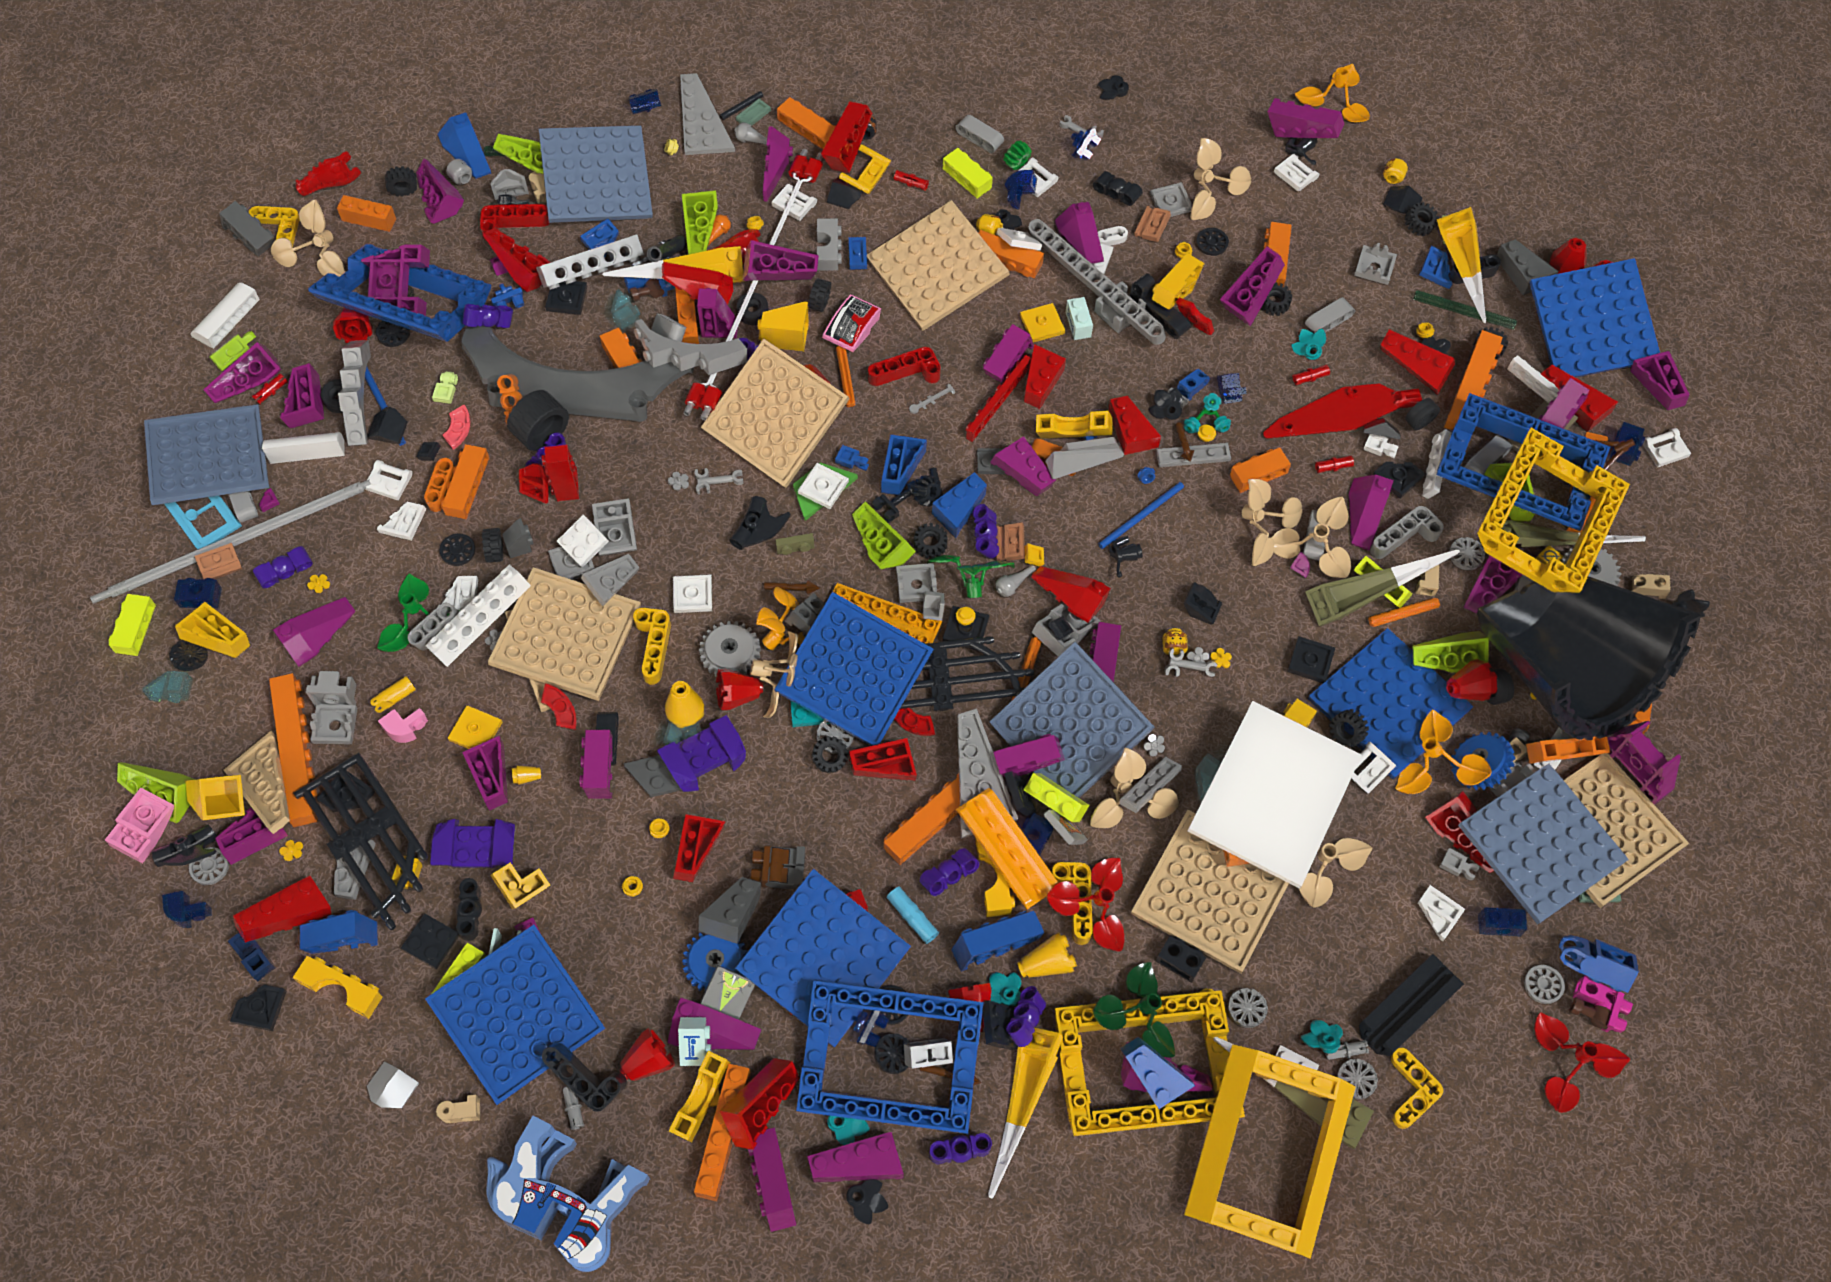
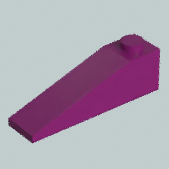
[763,126,793,202]
[416,159,464,224]
[1055,202,1104,263]
[203,342,282,403]
[1348,475,1394,551]
[1463,555,1523,614]
[273,597,356,667]
[667,998,761,1050]
[1121,1042,1212,1092]

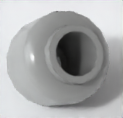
[446,159,472,185]

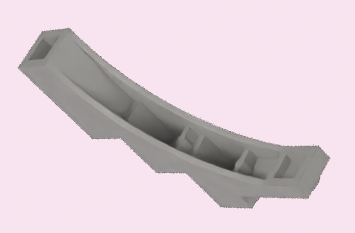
[634,319,747,375]
[338,340,371,446]

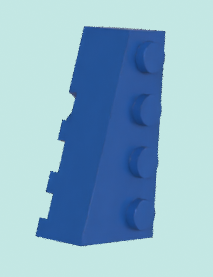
[951,911,1044,972]

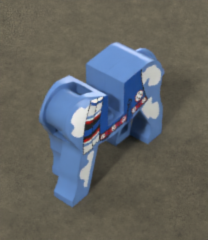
[486,1116,650,1272]

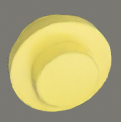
[664,139,679,156]

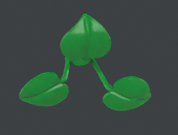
[927,555,1015,598]
[377,574,451,652]

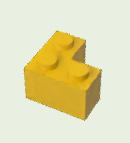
[491,862,550,909]

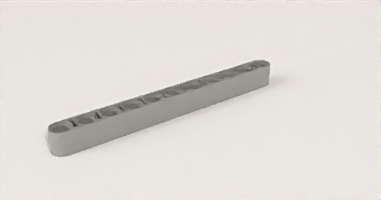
[1028,219,1166,345]

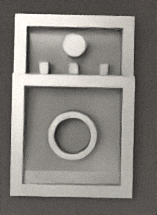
[592,498,637,556]
[1031,603,1101,657]

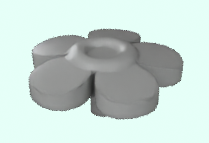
[668,472,689,490]
[485,629,502,650]
[1187,647,1209,664]
[1143,734,1165,756]

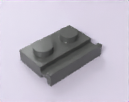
[977,448,1005,474]

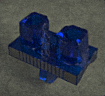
[628,89,661,114]
[1071,127,1101,160]
[851,1010,889,1047]

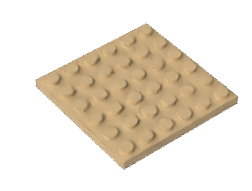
[867,200,1010,331]
[701,339,850,488]
[488,567,641,701]
[1564,753,1689,908]
[1131,810,1289,974]

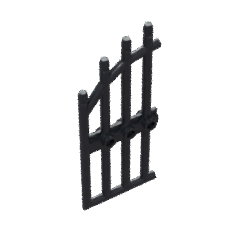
[900,636,1034,711]
[294,752,428,930]

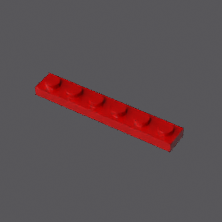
[965,355,1032,442]

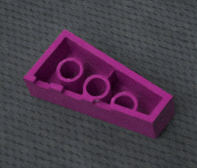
[1267,98,1344,138]
[743,240,819,281]
[1220,247,1285,326]
[1090,622,1121,682]
[748,1127,796,1232]
[807,1132,904,1183]

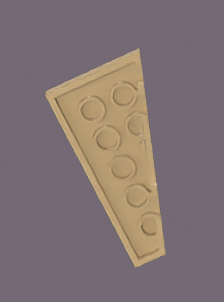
[224,731,290,834]

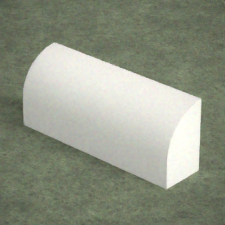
[191,283,260,349]
[262,432,345,464]

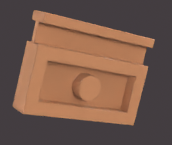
[1134,206,1171,242]
[996,523,1025,561]
[195,543,242,583]

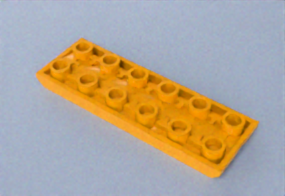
[833,583,942,643]
[956,788,1058,910]

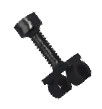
[872,480,916,523]

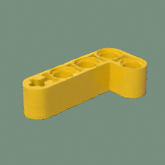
[633,608,671,685]
[1052,862,1092,945]

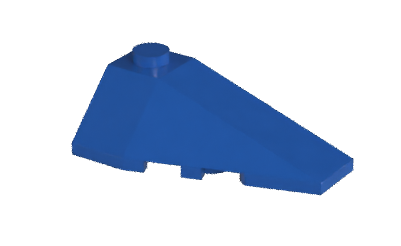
[438,112,491,179]

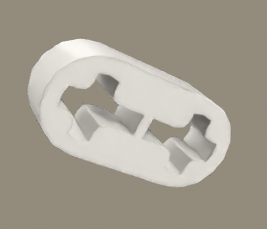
[1098,226,1128,246]

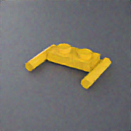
[839,144,891,194]

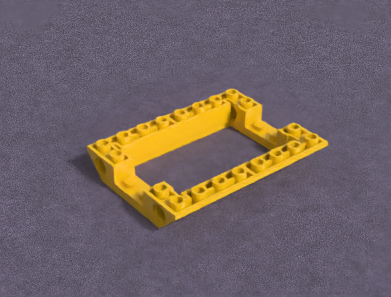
[1477,428,1630,593]
[1055,990,1245,1136]
[1184,1044,1356,1259]

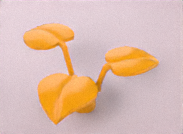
[1295,63,1370,122]
[756,587,805,650]
[1395,709,1492,794]

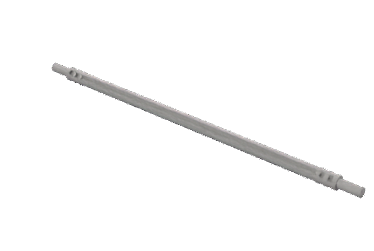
[90,479,371,604]

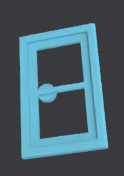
[165,495,242,550]

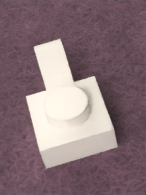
[1364,434,1398,458]

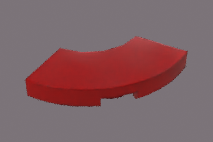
[1176,297,1214,335]
[541,683,576,730]
[894,708,935,736]

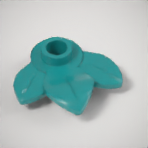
[1292,328,1326,360]
[989,972,1022,1007]
[1301,1020,1343,1054]
[827,1116,870,1145]

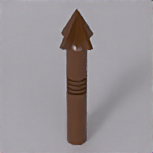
[1175,422,1194,462]
[764,580,820,594]
[920,1066,982,1085]

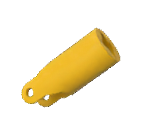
[370,676,416,713]

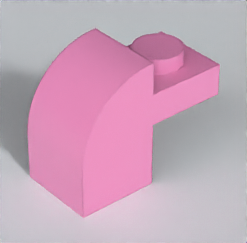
[378,708,428,743]

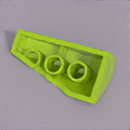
[493,134,543,174]
[682,191,718,255]
[852,502,916,569]
[1413,631,1489,673]
[117,762,196,823]

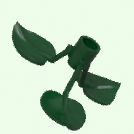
[1093,962,1175,1058]

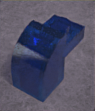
[1005,170,1037,209]
[1217,373,1247,404]
[162,891,212,928]

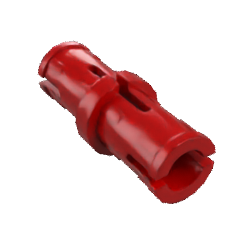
[894,170,929,191]
[1292,364,1330,386]
[252,373,288,405]
[1315,455,1354,473]

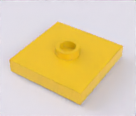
[1020,303,1065,343]
[448,706,502,749]

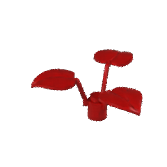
[1046,858,1125,952]
[1534,1012,1630,1113]

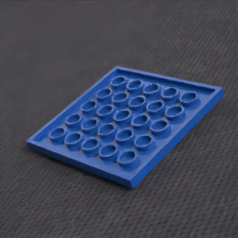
[1529,258,1660,378]
[774,592,933,746]
[1308,628,1474,780]
[735,869,911,1047]
[425,924,605,1105]

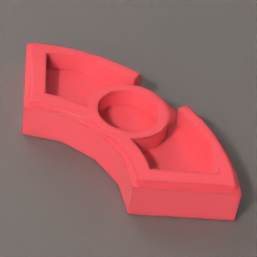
[443,405,471,450]

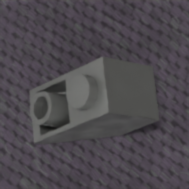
[502,518,534,558]

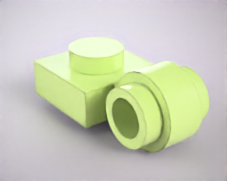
[432,371,458,404]

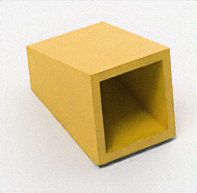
[758,302,809,351]
[185,775,245,820]

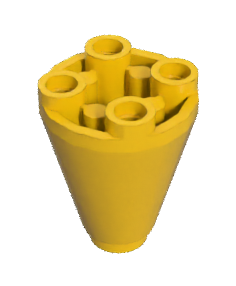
[665,681,704,728]
[1017,932,1077,978]

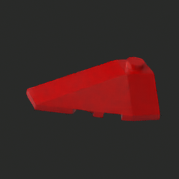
[483,229,551,292]
[662,262,733,305]
[1031,566,1111,623]
[1425,791,1494,873]

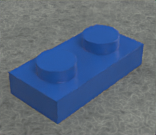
[849,237,867,270]

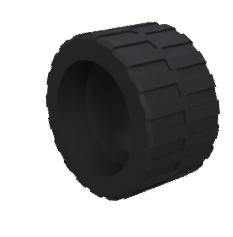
[507,390,569,451]

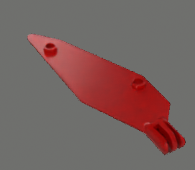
[1263,383,1422,438]

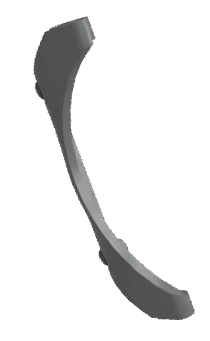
[461,326,694,422]

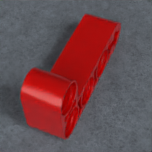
[480,204,550,241]
[868,347,941,386]

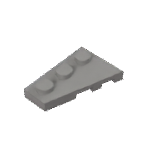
[581,554,639,606]
[334,835,376,900]

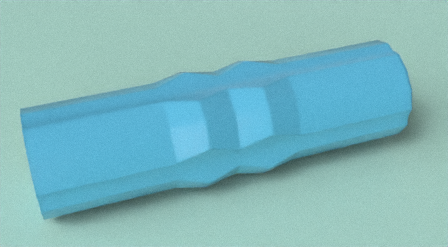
[887,886,939,944]

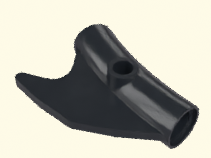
[631,235,687,267]
[729,496,791,550]
[152,824,217,867]

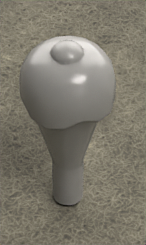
[735,122,767,145]
[995,565,1036,597]

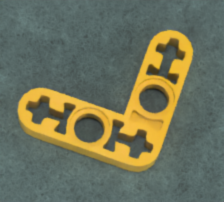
[249,206,300,247]
[1391,1048,1443,1129]

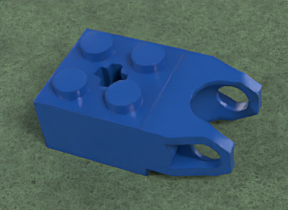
[1559,935,1639,993]

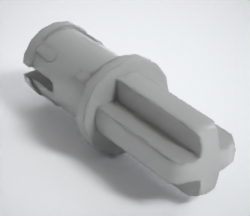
[1325,1040,1369,1060]
[563,1086,585,1130]

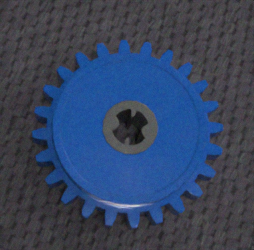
[1450,732,1516,790]
[682,932,748,991]

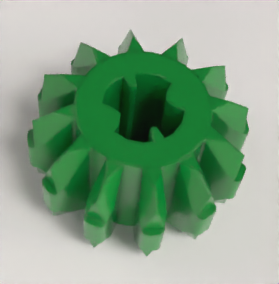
[1004,140,1032,170]

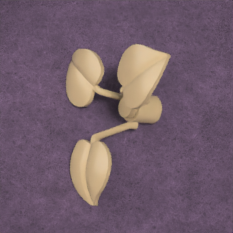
[1191,138,1251,220]
[271,199,345,277]
[1242,479,1302,566]
[1271,497,1351,578]
[750,631,798,718]
[1090,747,1179,828]
[1299,838,1372,908]

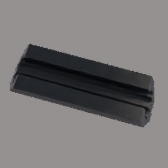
[1359,954,1464,1056]

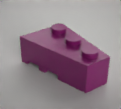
[983,324,1034,384]
[280,363,324,428]
[990,436,1056,496]
[993,734,1065,777]
[462,736,508,811]

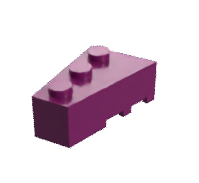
[697,288,738,338]
[1630,351,1690,410]
[1538,378,1589,429]
[580,730,612,799]
[215,808,288,865]

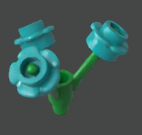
[1183,393,1231,433]

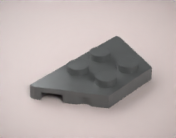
[624,755,682,798]

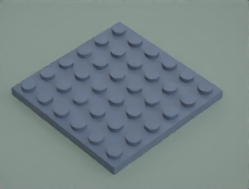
[539,126,653,223]
[144,404,269,505]
[990,642,1155,798]
[1458,763,1629,925]

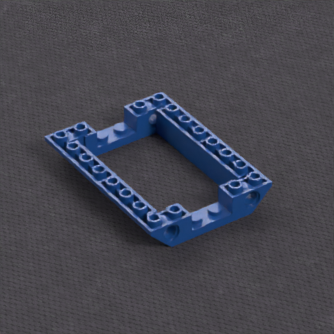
[308,244,491,342]
[1436,393,1610,531]
[796,981,984,1134]

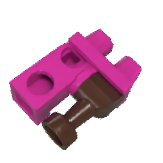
[1569,975,1633,1033]

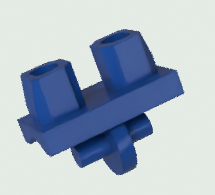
[491,283,524,309]

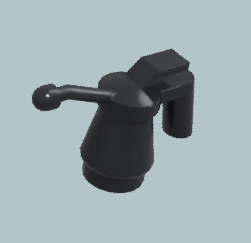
[1285,137,1318,165]
[1108,535,1143,578]

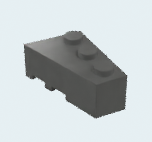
[1496,239,1558,295]

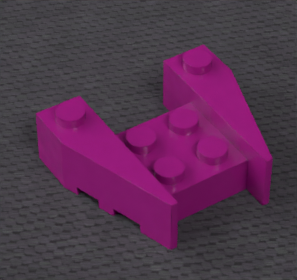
[361,245,430,316]
[1607,721,1681,805]

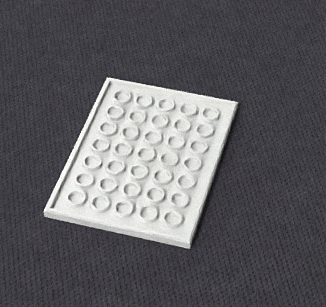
[1188,701,1362,889]

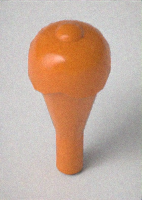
[708,214,731,246]

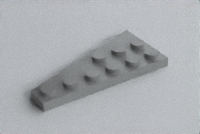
[680,73,735,155]
[957,709,1018,839]

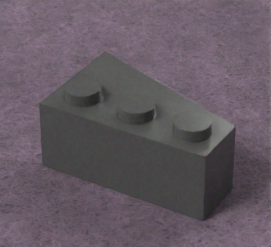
[219,201,274,257]
[699,877,761,944]

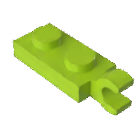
[209,331,256,371]

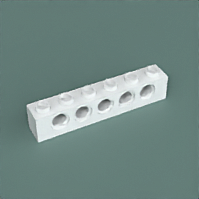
[425,564,531,667]

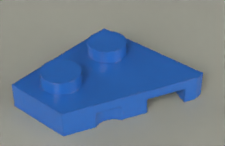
[580,219,619,258]
[1419,246,1453,289]

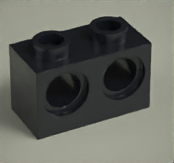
[1156,936,1206,983]

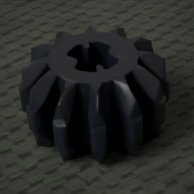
[912,475,943,507]

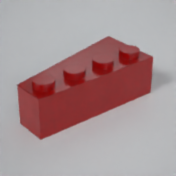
[821,101,873,174]
[1541,365,1618,432]

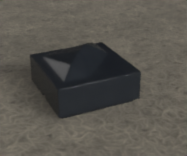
[416,442,441,461]
[1049,616,1074,640]

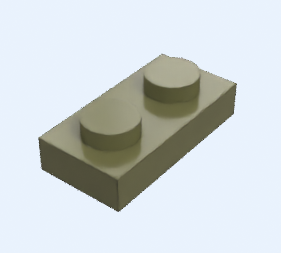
[775,533,814,555]

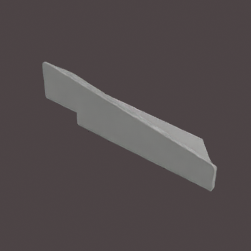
[1046,437,1124,479]

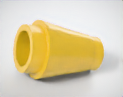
[512,765,541,785]

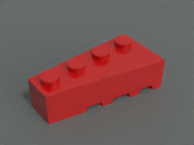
[1381,329,1455,395]
[542,445,579,502]
[233,876,332,942]
[720,1058,800,1150]

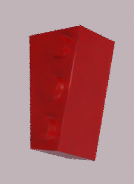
[1024,344,1066,409]
[1108,395,1161,455]
[849,738,917,781]
[673,814,726,882]

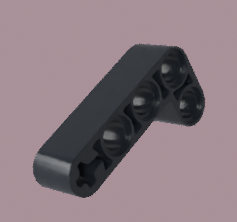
[1130,273,1191,339]
[542,1042,627,1112]

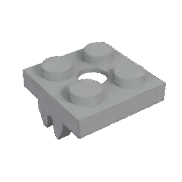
[1354,243,1397,285]
[896,563,937,603]
[310,705,358,744]

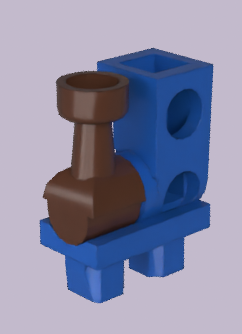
[624,277,675,302]

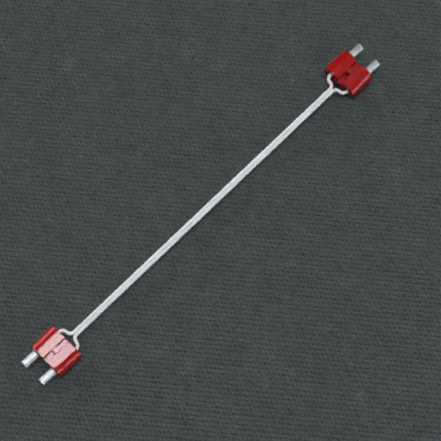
[684,149,823,420]

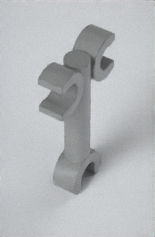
[1059,115,1104,149]
[694,468,743,495]
[1164,647,1218,677]

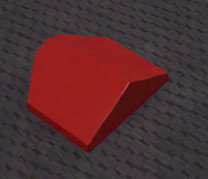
[519,463,548,504]

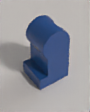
[1177,369,1210,401]

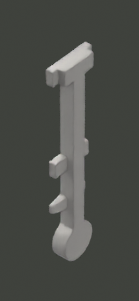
[909,384,956,414]

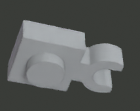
[1439,848,1479,880]

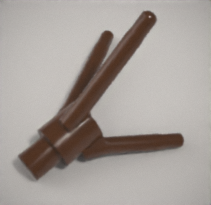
[1594,438,1635,471]

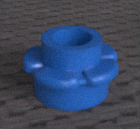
[1137,467,1155,484]

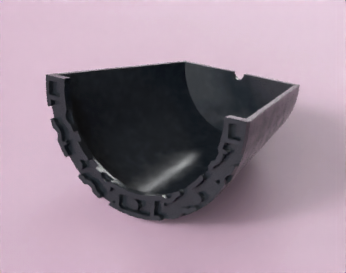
[1477,576,1701,740]

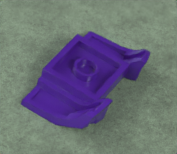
[657,715,746,792]
[430,819,515,868]

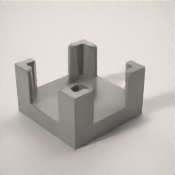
[1094,281,1146,333]

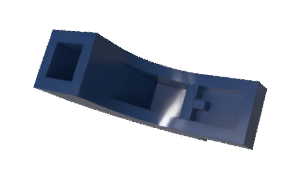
[228,933,276,982]

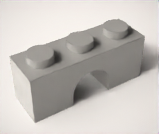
[817,219,842,271]

